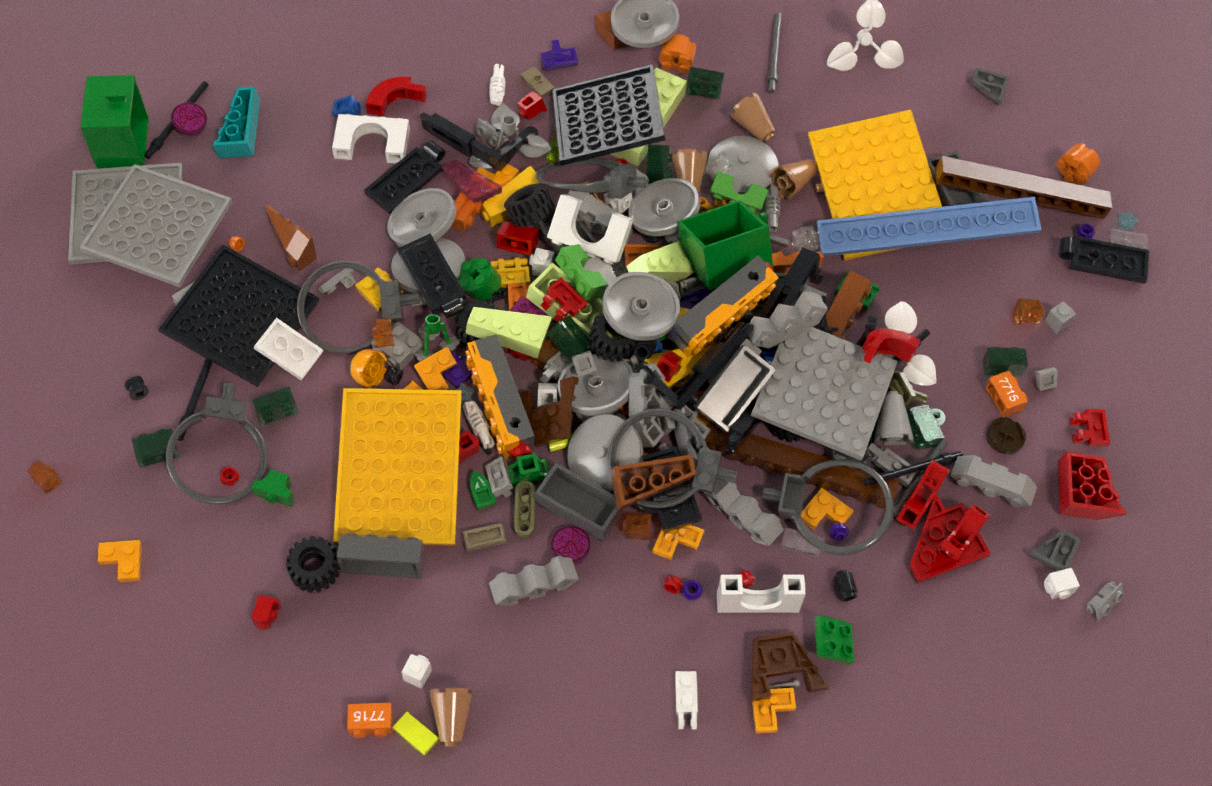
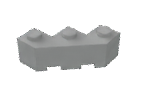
[569,191,633,245]
[748,292,828,348]
[629,364,665,447]
[673,396,711,470]
[951,455,1037,508]
[704,479,784,546]
[489,556,579,606]

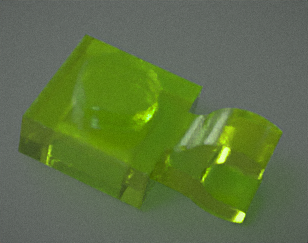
[546,137,559,165]

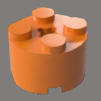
[659,34,696,74]
[1056,143,1100,185]

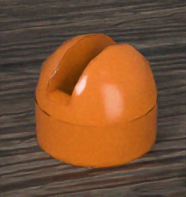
[228,236,245,252]

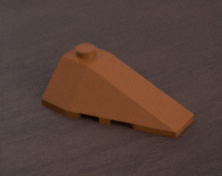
[265,204,317,271]

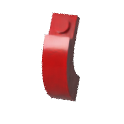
[366,77,427,117]
[862,329,921,364]
[896,460,949,530]
[940,504,991,561]

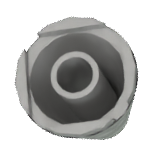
[874,391,913,446]

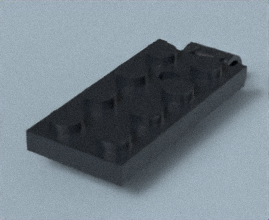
[365,140,446,214]
[397,233,467,319]
[1059,236,1149,284]

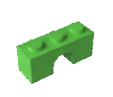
[709,171,768,213]
[555,244,609,301]

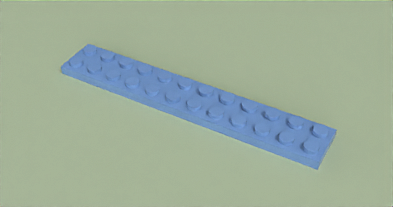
[816,197,1042,256]

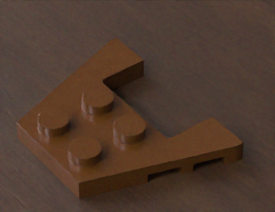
[519,376,579,447]
[751,632,829,702]

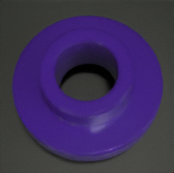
[1076,223,1095,239]
[829,523,849,541]
[682,580,702,600]

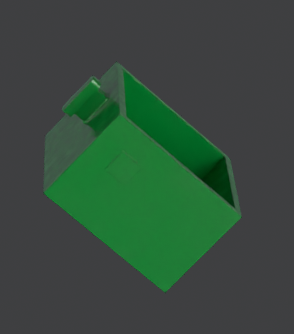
[80,75,149,169]
[677,200,773,290]

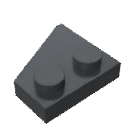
[971,67,1009,105]
[1029,530,1081,571]

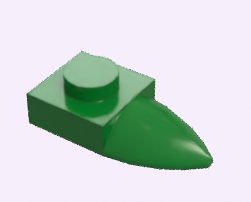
[470,471,497,511]

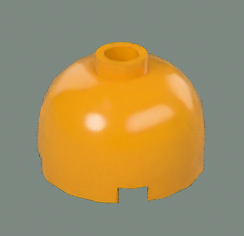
[350,349,387,389]

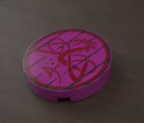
[171,102,207,136]
[551,526,591,564]

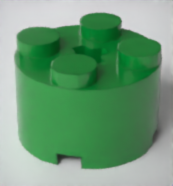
[458,258,502,301]

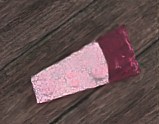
[442,160,502,203]

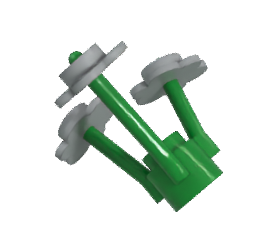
[415,314,461,361]

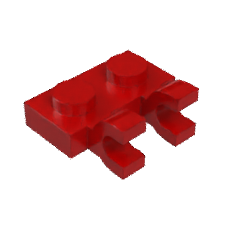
[540,278,588,323]
[1070,409,1110,447]

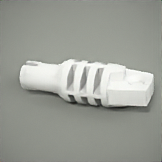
[489,64,506,106]
[463,401,495,449]

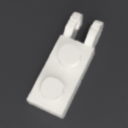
[675,671,698,729]

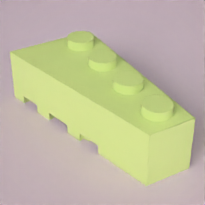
[626,241,694,283]
[466,307,552,359]

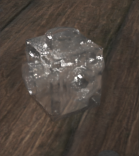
[791,225,819,252]

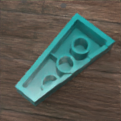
[212,86,260,158]

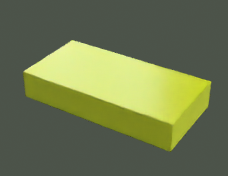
[392,712,439,756]

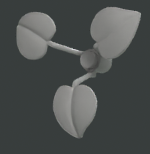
[469,103,551,170]

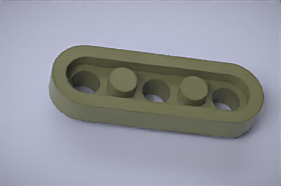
[514,481,535,538]

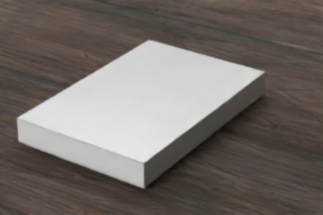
[254,318,324,381]

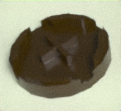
[986,417,1026,454]

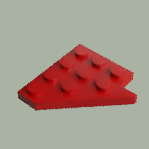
[909,495,991,583]

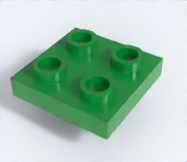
[815,615,854,665]

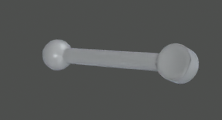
[769,679,801,689]

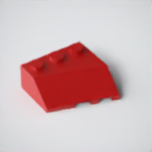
[1058,452,1126,520]

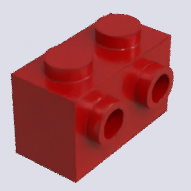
[497,221,539,256]

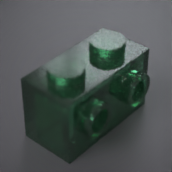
[686,67,725,99]
[646,144,672,184]
[547,315,592,363]
[983,347,1028,376]
[252,387,298,426]
[907,404,945,450]
[132,428,180,468]

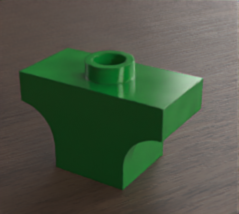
[507,453,549,486]
[252,469,294,507]

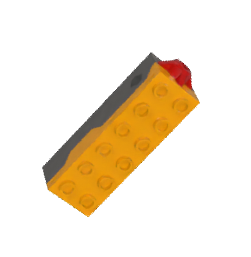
[668,256,778,357]
[465,334,535,460]

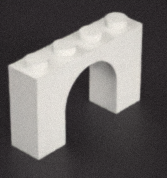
[332,114,410,163]
[547,194,634,264]
[717,575,805,613]

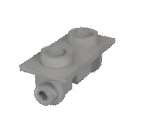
[474,118,509,152]
[676,276,707,295]
[1086,582,1124,622]

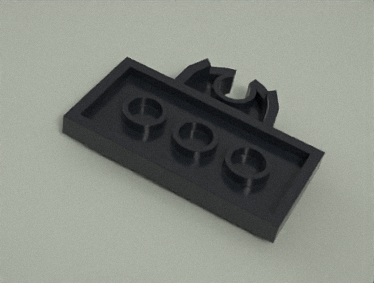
[634,447,702,532]

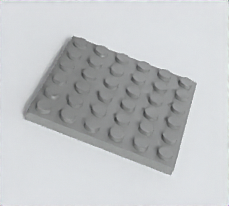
[68,163,183,265]
[79,164,232,287]
[751,327,898,460]

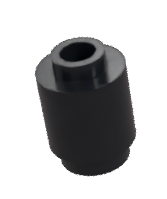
[634,339,657,360]
[833,570,858,602]

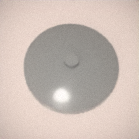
[611,0,679,48]
[707,136,778,194]
[629,178,700,236]
[387,188,456,247]
[391,237,465,294]
[602,272,680,341]
[558,354,633,416]
[567,414,643,493]

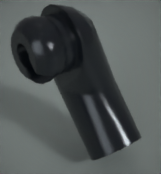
[485,287,507,304]

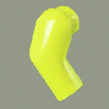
[548,431,572,452]

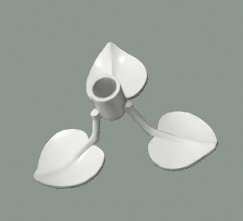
[827,0,904,71]
[885,301,937,386]

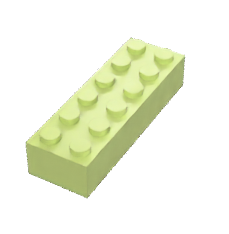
[611,68,687,167]
[526,263,623,351]

